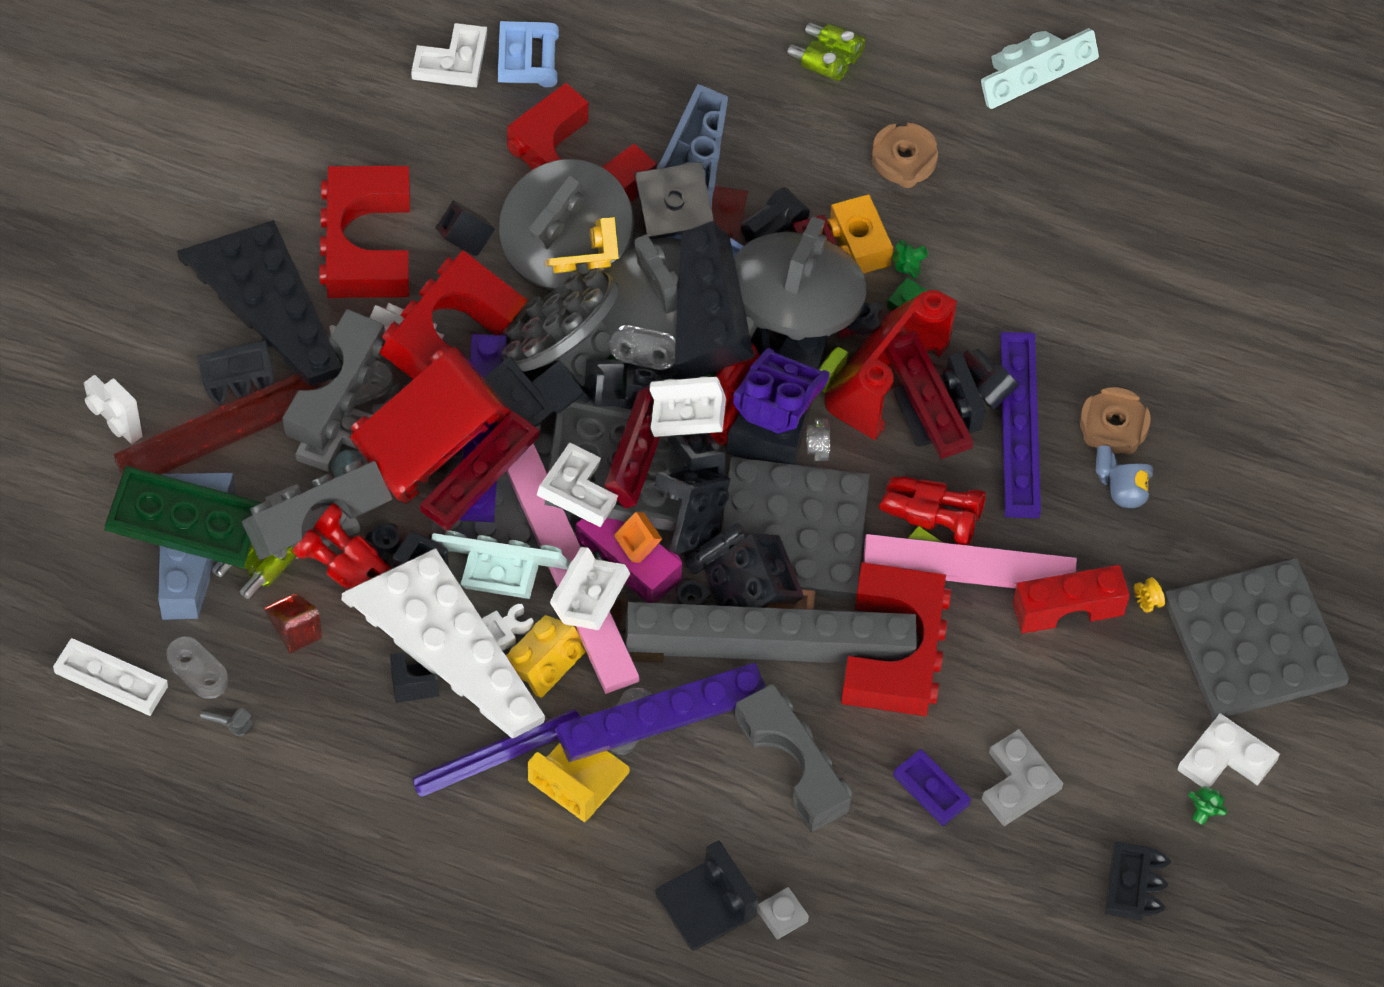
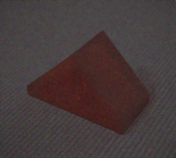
[265,593,322,653]

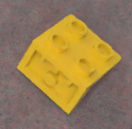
[544,217,619,273]
[528,743,630,823]

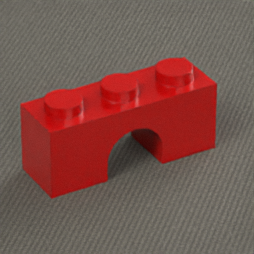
[1013,565,1130,634]

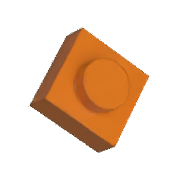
[614,512,662,563]

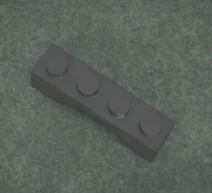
[282,309,386,451]
[241,460,393,560]
[735,684,852,833]

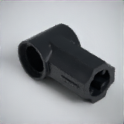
[740,187,810,243]
[963,349,1019,410]

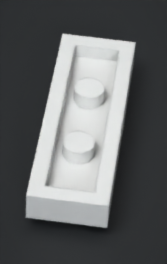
[53,638,168,716]

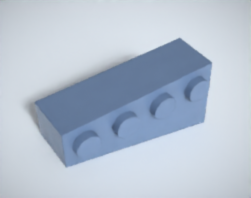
[657,84,728,208]
[158,473,236,620]

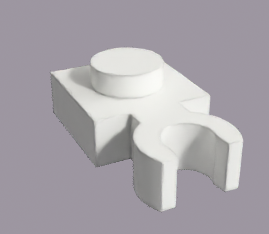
[482,604,534,651]

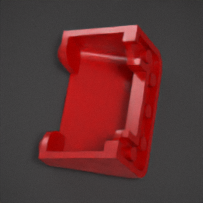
[824,290,957,441]
[350,346,511,504]

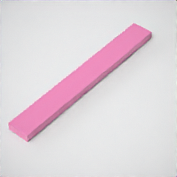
[506,443,639,694]

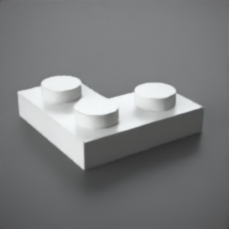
[411,23,487,88]
[84,375,143,444]
[537,443,618,527]
[1177,713,1280,787]

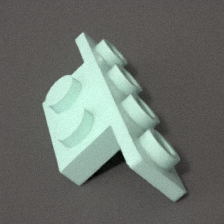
[981,28,1099,109]
[431,531,571,599]

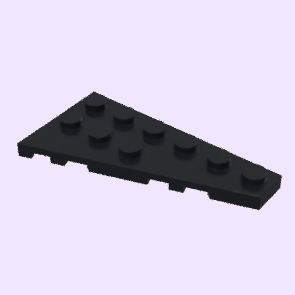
[177,220,342,386]

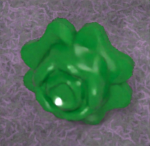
[892,239,928,279]
[1188,785,1228,825]

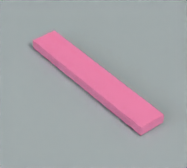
[863,534,1077,589]

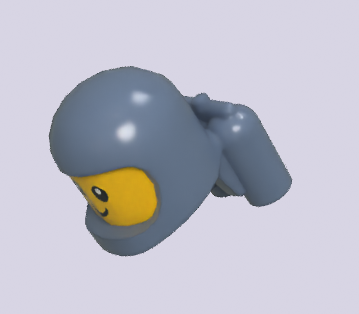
[1096,446,1153,509]

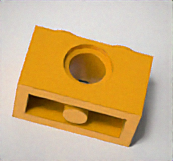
[827,194,893,274]

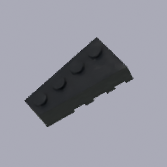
[675,221,754,379]
[726,335,828,465]

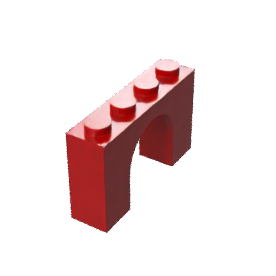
[507,83,657,202]
[319,166,410,298]
[379,250,528,380]
[841,562,951,717]

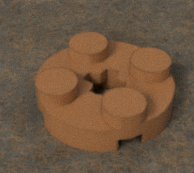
[871,123,938,188]
[1080,387,1151,454]

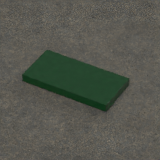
[104,465,262,568]

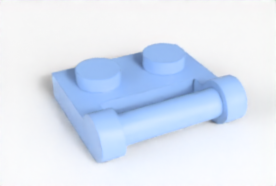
[498,21,559,87]

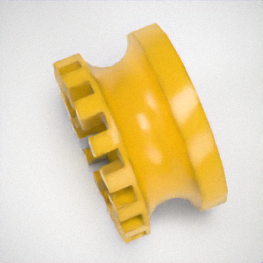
[1133,577,1165,613]

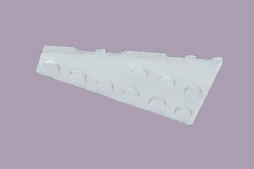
[341,549,545,739]

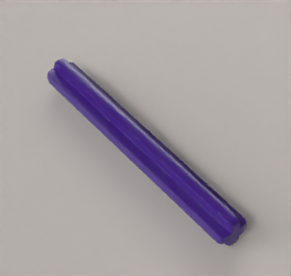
[413,709,580,797]

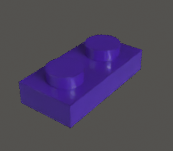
[893,749,971,826]

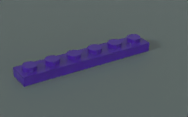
[1000,332,1041,518]
[459,334,507,522]
[555,663,765,762]

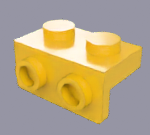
[506,615,586,698]

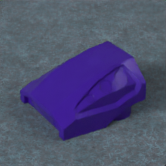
[733,348,830,433]

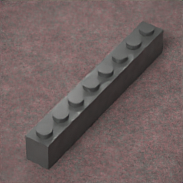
[625,602,917,663]

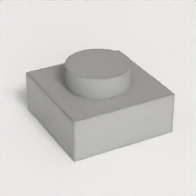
[757,887,809,940]

